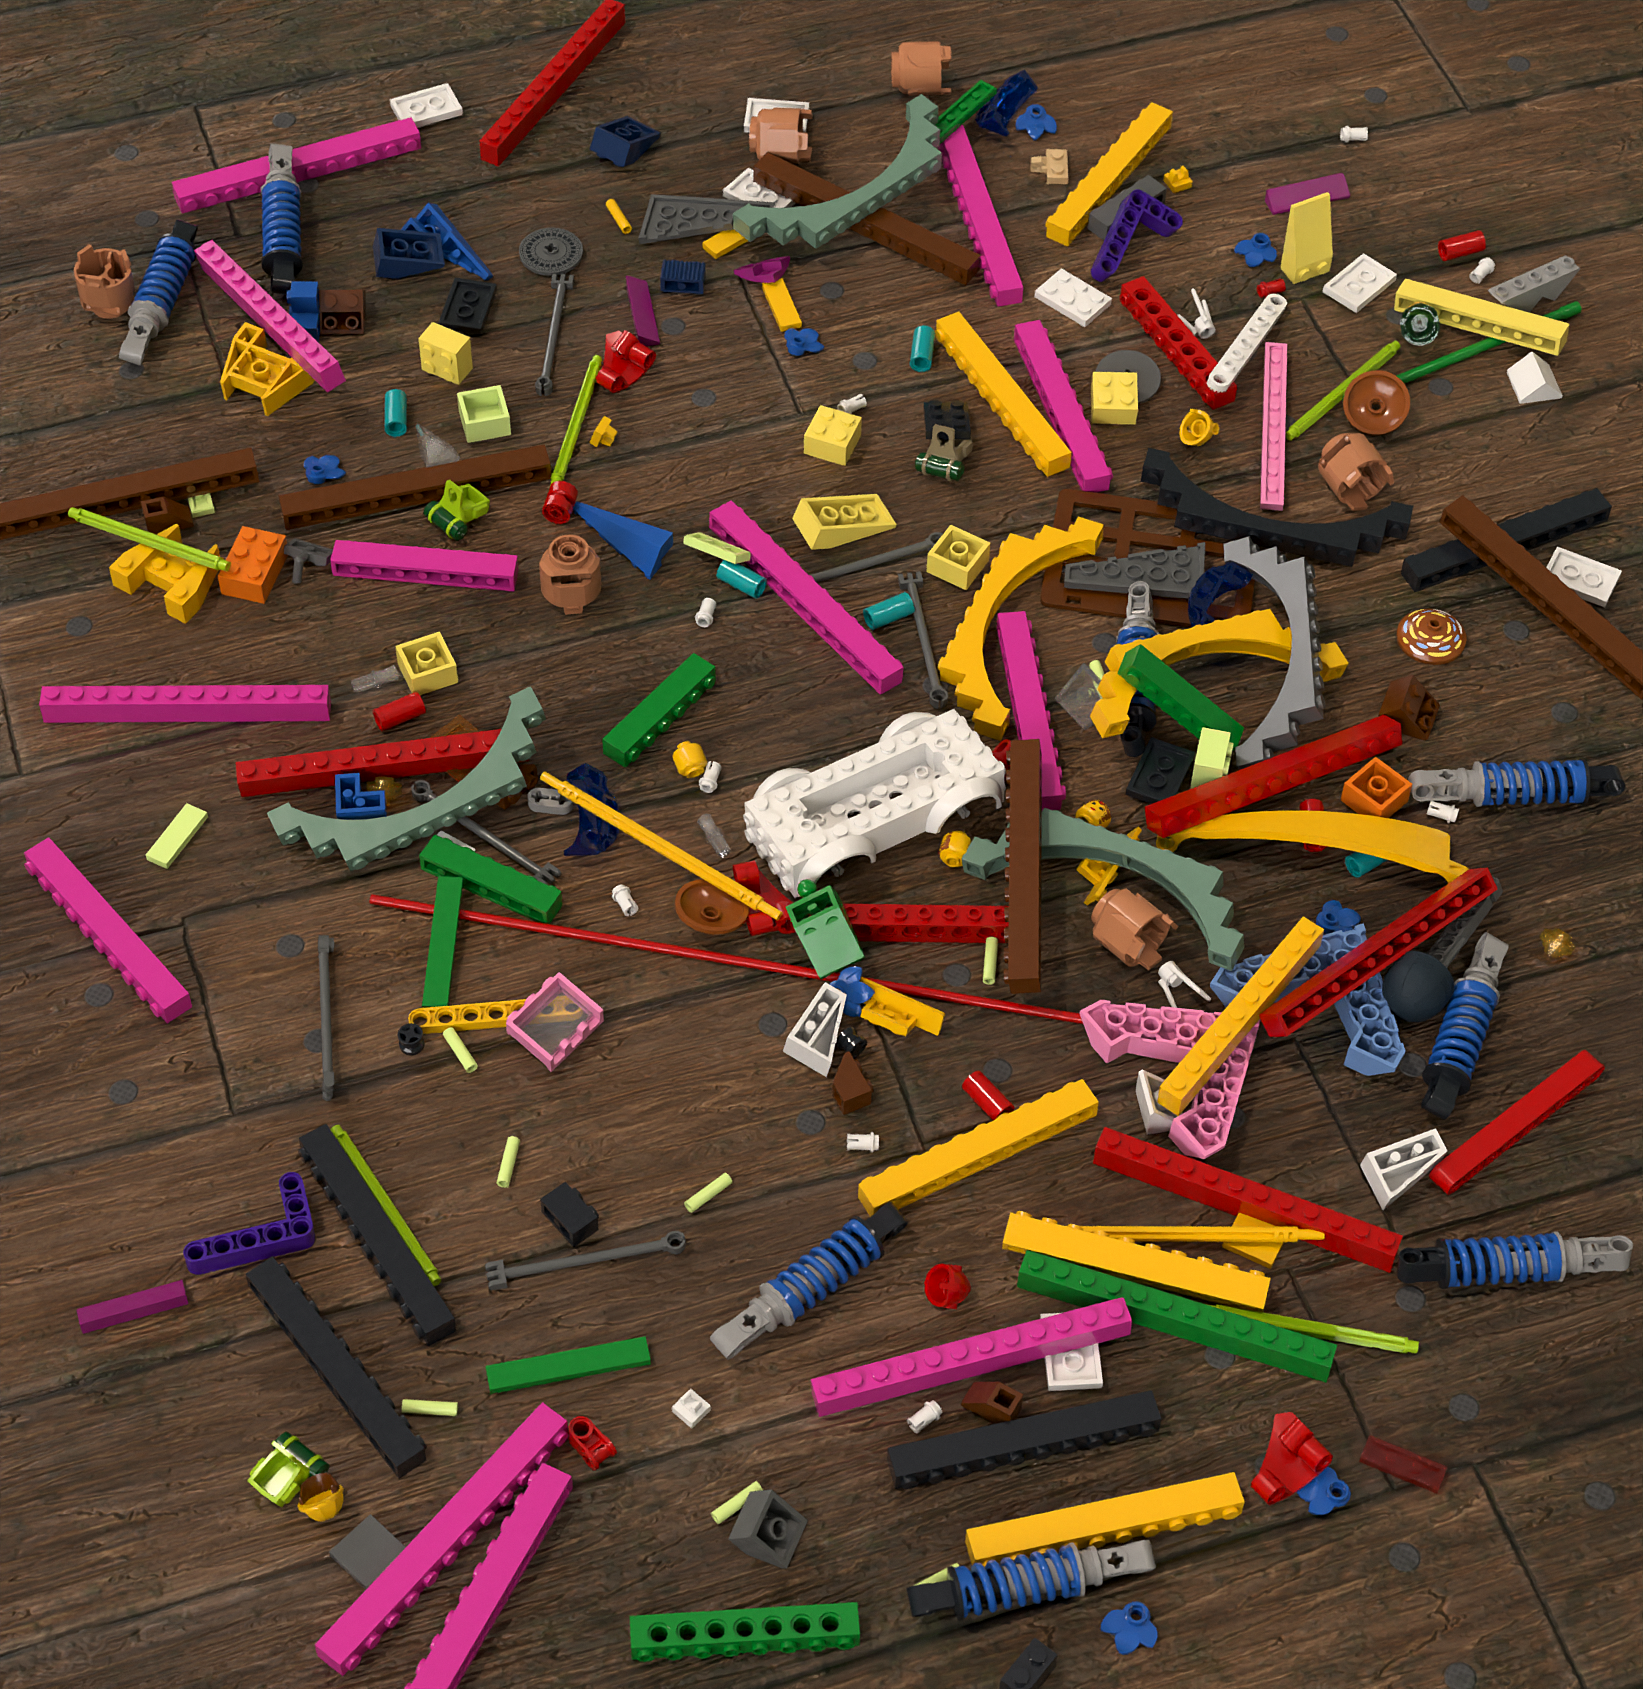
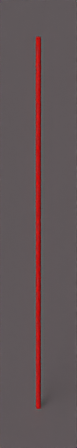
[370,894,1083,1024]

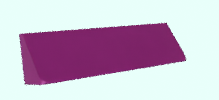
[1265,173,1350,215]
[626,276,660,346]
[77,1280,188,1334]

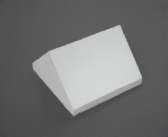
[1507,352,1562,404]
[1135,1069,1182,1134]

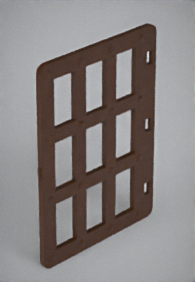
[1040,489,1255,628]

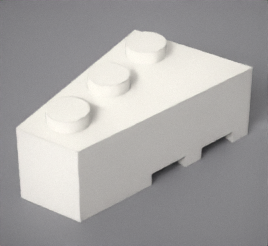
[783,982,847,1077]
[1360,1128,1447,1210]

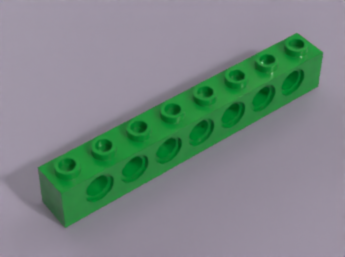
[630,1602,860,1662]

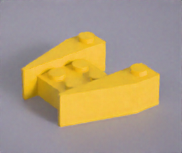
[220,322,315,416]
[109,524,220,624]

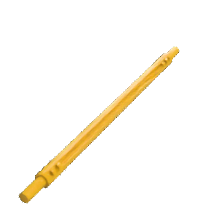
[540,771,783,921]
[1066,1226,1325,1242]

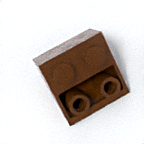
[319,290,366,334]
[1378,675,1440,740]

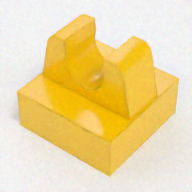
[1163,165,1192,193]
[589,416,618,447]

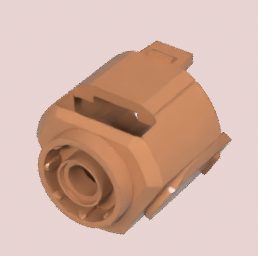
[891,41,951,96]
[749,107,813,164]
[74,244,135,319]
[1318,433,1394,511]
[539,535,601,615]
[1091,889,1179,970]

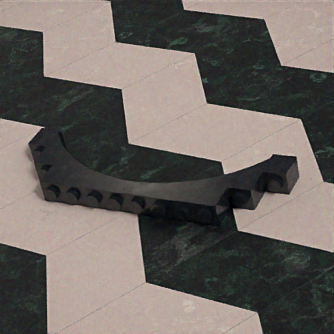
[1140,448,1414,567]

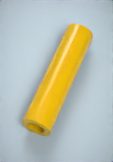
[606,199,632,234]

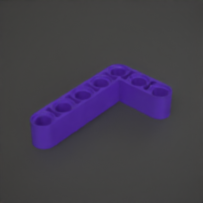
[1091,189,1183,282]
[183,1172,315,1275]

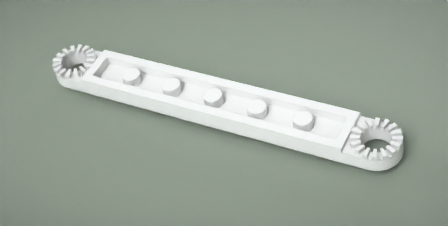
[1207,294,1287,393]

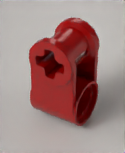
[569,1416,617,1471]

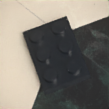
[438,278,497,335]
[923,400,971,440]
[1125,737,1196,804]

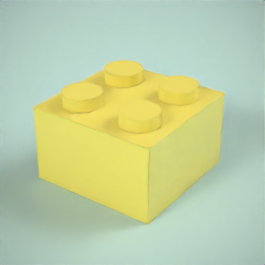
[418,322,473,385]
[1091,372,1138,424]
[804,405,862,466]
[927,525,990,590]
[395,632,458,695]

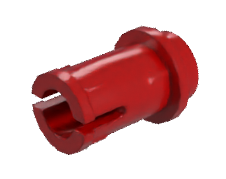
[1257,278,1286,298]

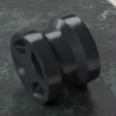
[397,1023,424,1055]
[835,1027,867,1059]

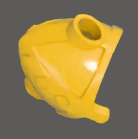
[1179,409,1219,446]

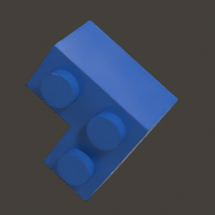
[287,281,320,343]
[335,773,387,820]

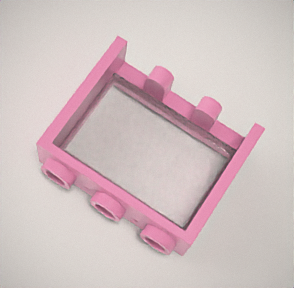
[506,972,604,1072]

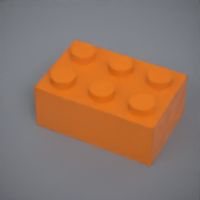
[218,526,288,604]

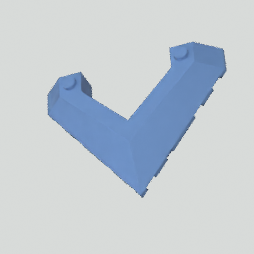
[1210,923,1406,1076]

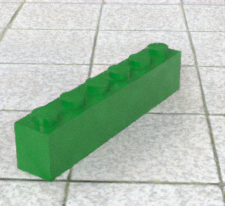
[1117,644,1244,751]
[602,653,716,768]
[419,835,563,924]

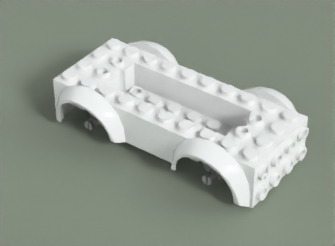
[743,709,1006,898]

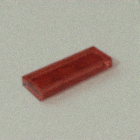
[1359,1435,1447,1494]

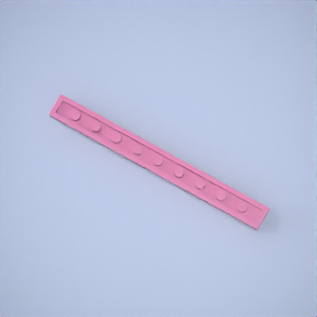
[1260,342,1287,511]

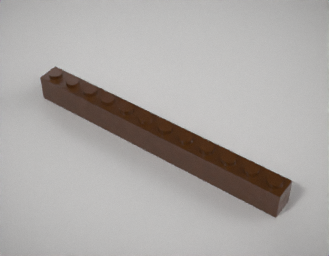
[753,152,981,285]
[278,444,551,530]
[0,448,260,540]
[1439,495,1643,700]
[1004,739,1042,994]

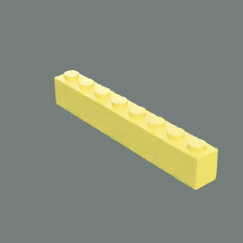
[1394,279,1569,356]

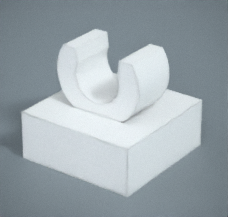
[672,1389,711,1428]

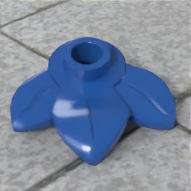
[1016,104,1057,141]
[1234,233,1277,267]
[784,328,825,356]
[304,455,346,484]
[1316,900,1361,934]
[829,966,875,1017]
[1297,1467,1351,1515]
[1100,1602,1157,1655]

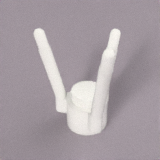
[1177,288,1216,339]
[1158,961,1211,1008]

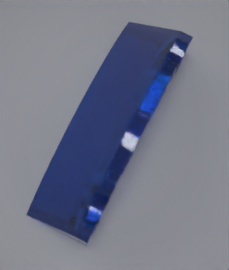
[975,69,1038,137]
[1188,562,1253,627]
[564,763,620,856]

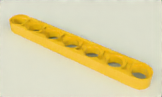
[408,996,583,1034]

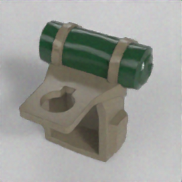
[915,424,973,481]

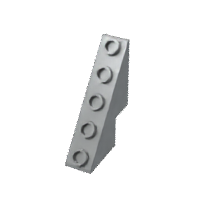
[1488,255,1580,313]

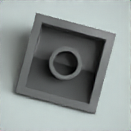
[728,1489,808,1569]

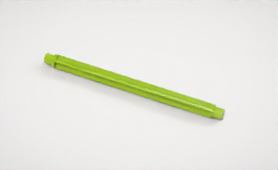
[1285,341,1401,441]
[550,355,602,486]
[68,507,231,572]
[330,1125,441,1286]
[1206,1304,1419,1354]

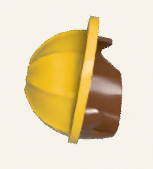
[297,1473,344,1521]

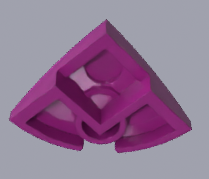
[734,256,790,283]

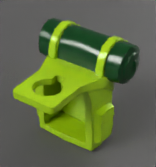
[423,480,490,541]
[248,1432,330,1507]

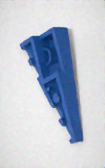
[401,203,494,280]
[573,501,673,580]

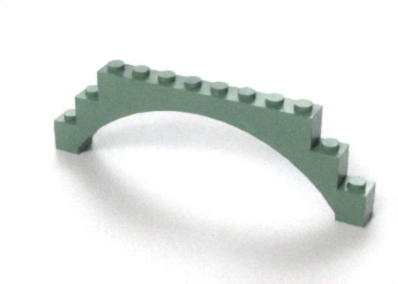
[733,94,942,249]
[267,686,546,872]
[962,808,1244,971]

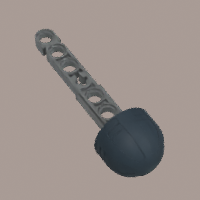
[1382,877,1503,1022]

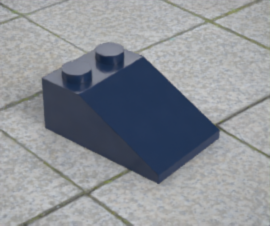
[590,116,661,167]
[373,228,444,279]

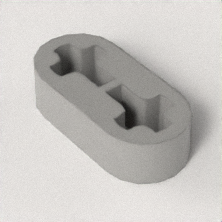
[528,788,573,815]

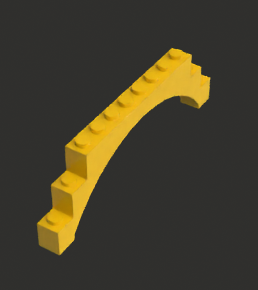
[938,517,1104,741]
[1090,609,1349,739]

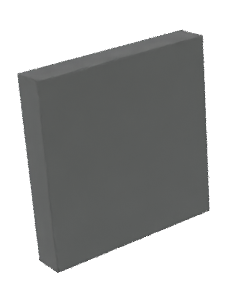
[329,1514,406,1590]

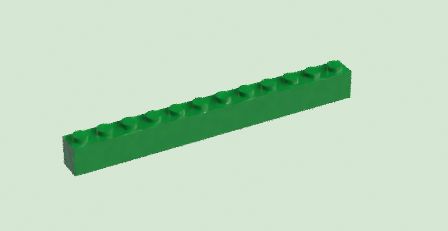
[1017,1250,1337,1383]

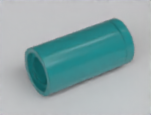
[910,326,935,372]
[384,389,407,437]
[716,560,767,599]
[863,592,915,630]
[1345,852,1387,878]

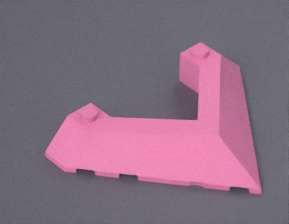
[1080,1000,1261,1159]

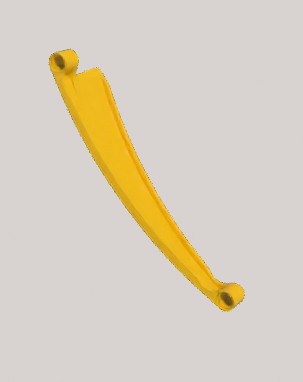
[1156,811,1469,883]

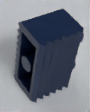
[660,260,706,294]

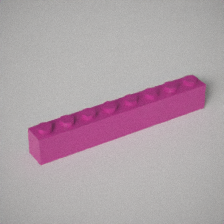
[330,540,519,591]

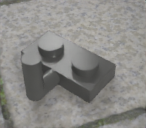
[284,538,333,583]

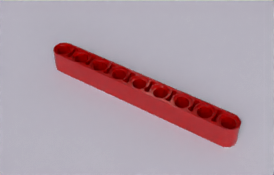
[1429,1049,1605,1195]

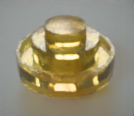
[366,777,402,804]
[1539,928,1576,958]

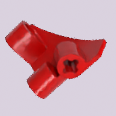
[596,330,656,393]
[732,860,796,936]
[1251,1412,1333,1505]

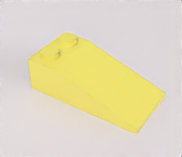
[1280,192,1333,284]
[792,494,897,550]

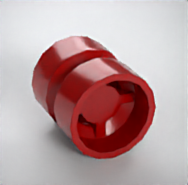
[542,481,578,524]

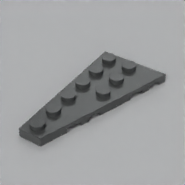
[639,194,775,244]
[1064,542,1205,600]

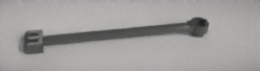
[535,274,574,396]
[788,532,943,594]
[898,571,948,709]
[411,780,561,885]
[318,935,334,1101]
[485,1231,686,1290]

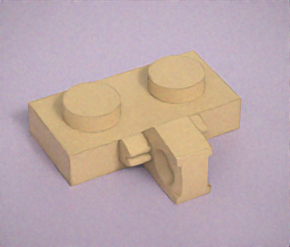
[1030,149,1068,184]

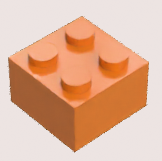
[1341,756,1413,818]

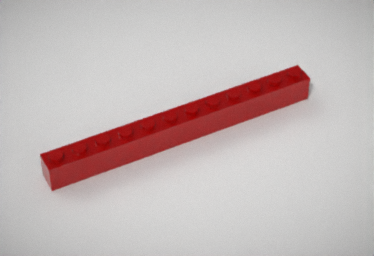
[479,0,625,167]
[1145,715,1402,838]
[236,729,529,797]
[1259,867,1498,1037]
[1093,1127,1403,1273]

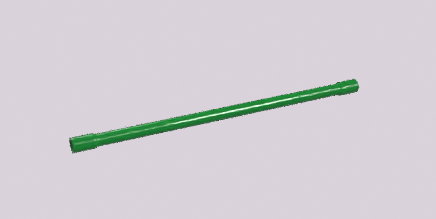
[1342,301,1582,401]

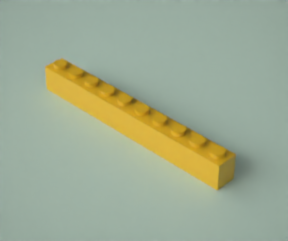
[1045,102,1173,247]
[935,312,1072,477]
[1157,917,1324,1116]
[858,1079,1099,1217]
[1002,1211,1270,1312]
[965,1472,1244,1567]

